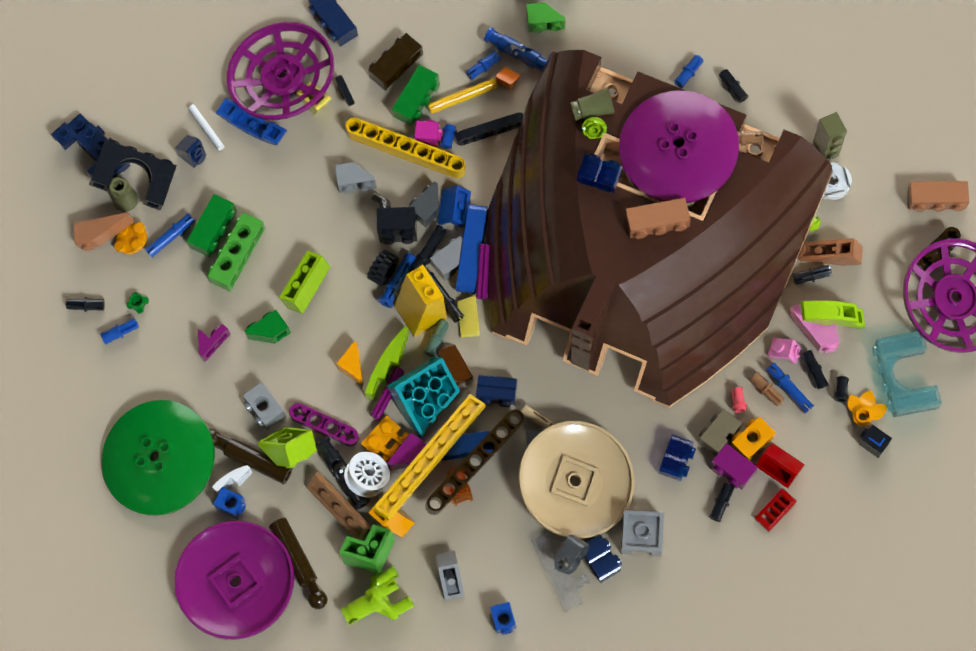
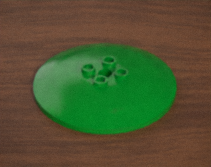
[102,400,215,516]

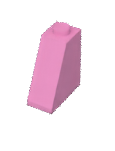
[789,299,840,353]

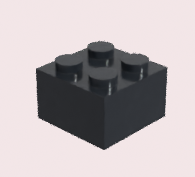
[377,207,417,245]

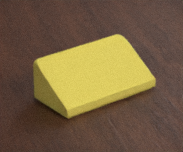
[457,296,480,338]

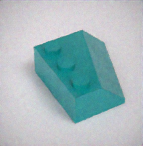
[387,357,460,438]

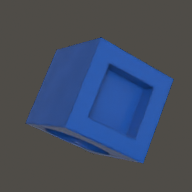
[213,487,246,518]
[490,602,516,635]

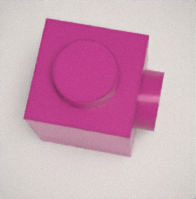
[414,120,443,147]

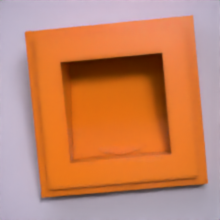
[495,67,521,91]

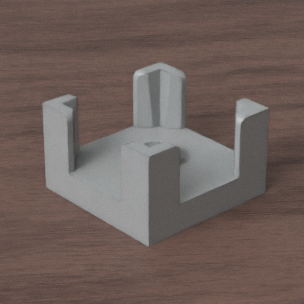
[621,510,664,557]

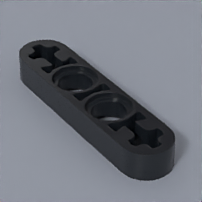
[455,112,523,146]

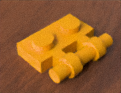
[361,416,409,463]

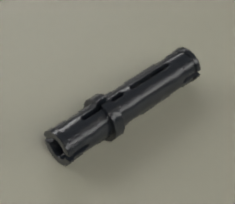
[408,225,447,273]
[429,272,464,323]

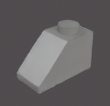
[436,551,465,600]

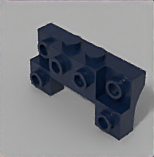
[51,113,131,178]

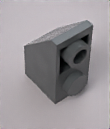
[409,182,439,228]

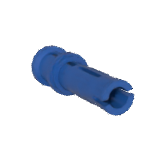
[377,253,416,308]

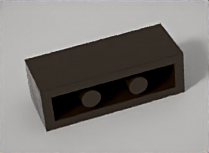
[368,33,423,91]

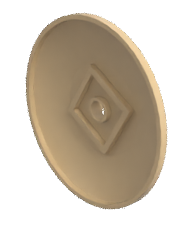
[518,421,635,539]

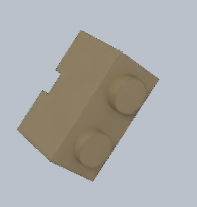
[698,409,742,456]

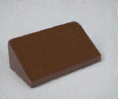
[438,345,474,386]

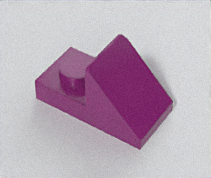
[198,324,230,362]

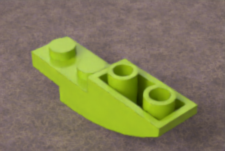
[800,301,865,329]

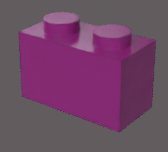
[711,443,758,490]

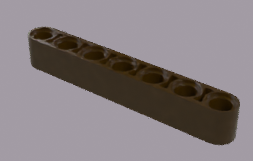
[425,409,524,515]

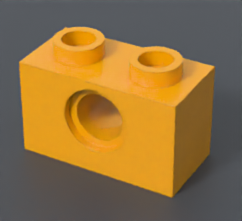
[731,416,776,461]

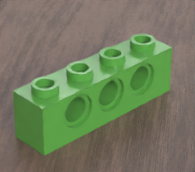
[207,212,265,292]

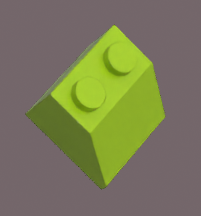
[258,427,317,468]

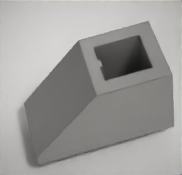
[335,162,377,193]
[430,236,463,281]

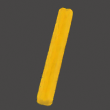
[428,78,498,114]

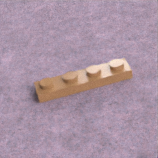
[306,472,372,541]

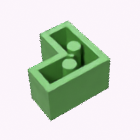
[339,525,395,575]

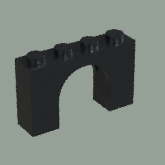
[89,139,177,211]

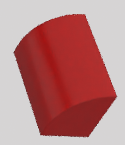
[756,443,805,488]

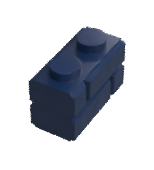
[476,375,517,407]

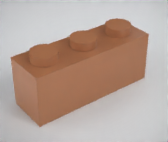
[908,181,969,212]
[625,198,690,239]

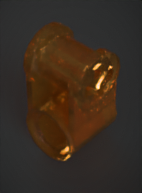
[447,466,473,506]

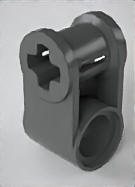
[554,534,589,574]

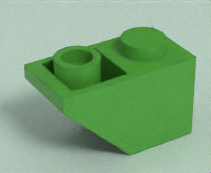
[527,2,565,33]

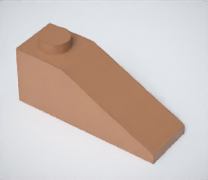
[74,212,134,251]
[799,238,863,266]

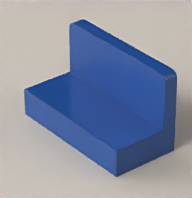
[438,185,471,228]

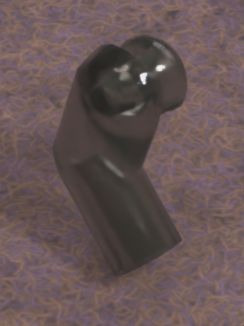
[371,192,391,208]

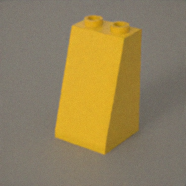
[395,265,447,337]

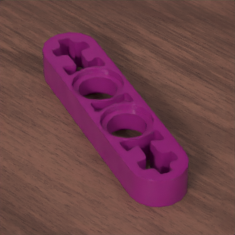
[289,403,359,447]

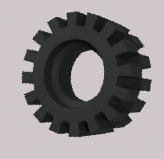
[367,249,399,286]

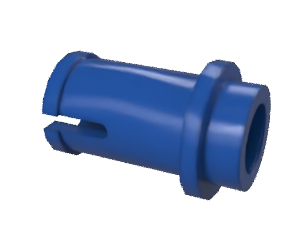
[440,124,457,149]

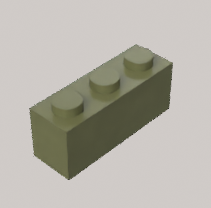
[813,112,847,159]

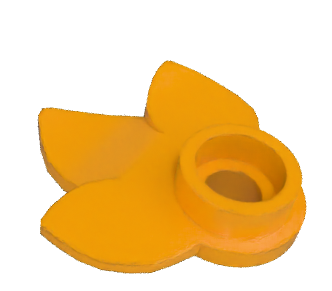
[847,390,887,427]

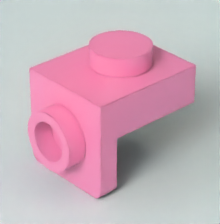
[768,338,801,364]

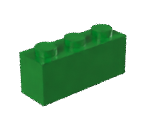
[392,65,440,126]
[187,194,236,257]

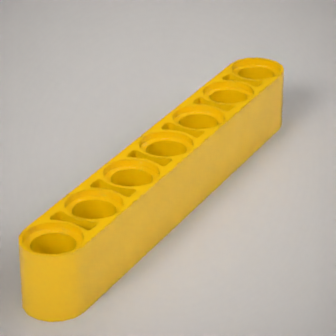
[346,118,466,179]

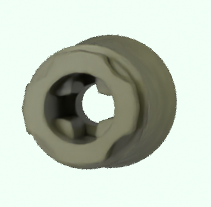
[570,87,615,121]
[109,177,139,212]

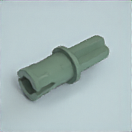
[423,320,449,357]

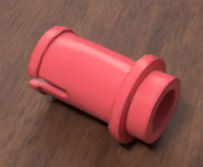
[730,387,747,413]

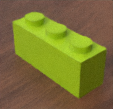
[279,251,331,314]

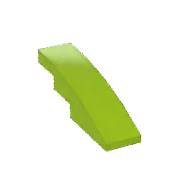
[365,326,409,400]

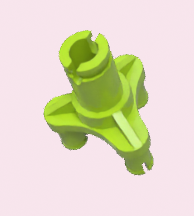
[341,566,415,625]

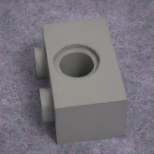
[243,382,286,430]

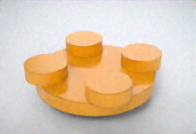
[114,222,147,254]

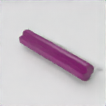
[476,244,489,300]
[371,367,404,420]

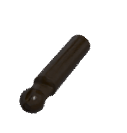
[209,429,293,485]
[269,517,328,609]

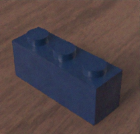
[308,0,358,47]

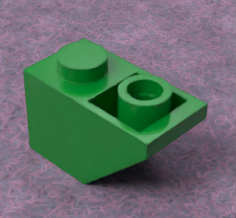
[244,310,291,344]

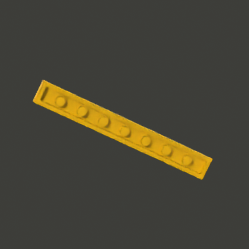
[373,394,486,521]

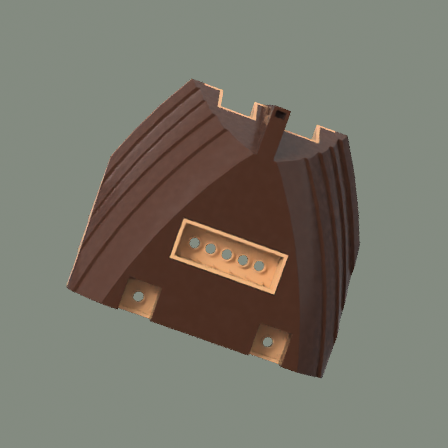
[486,50,833,408]

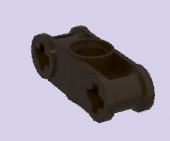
[917,227,961,271]

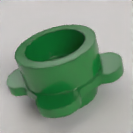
[127,292,149,314]

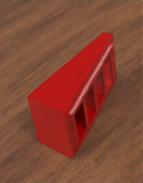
[754,488,797,532]

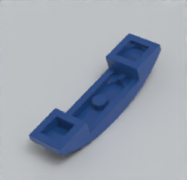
[216,98,287,146]

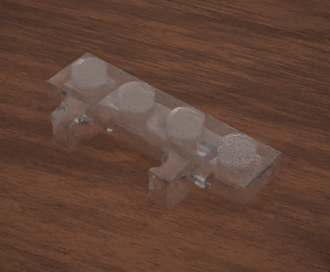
[531,531,590,612]

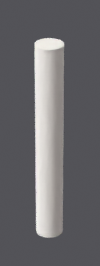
[188,104,224,150]

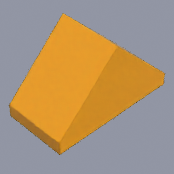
[336,342,363,385]

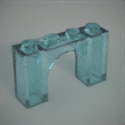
[872,331,942,418]

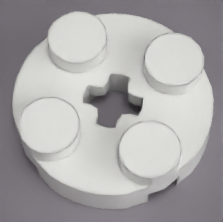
[822,162,852,200]

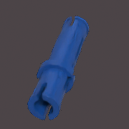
[145,213,195,258]
[766,362,814,414]

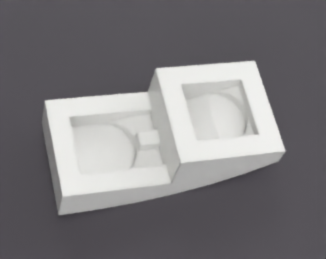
[212,465,253,494]

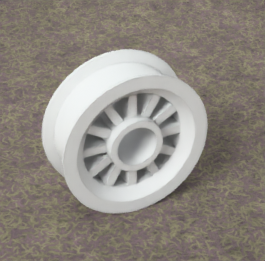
[344,452,390,497]

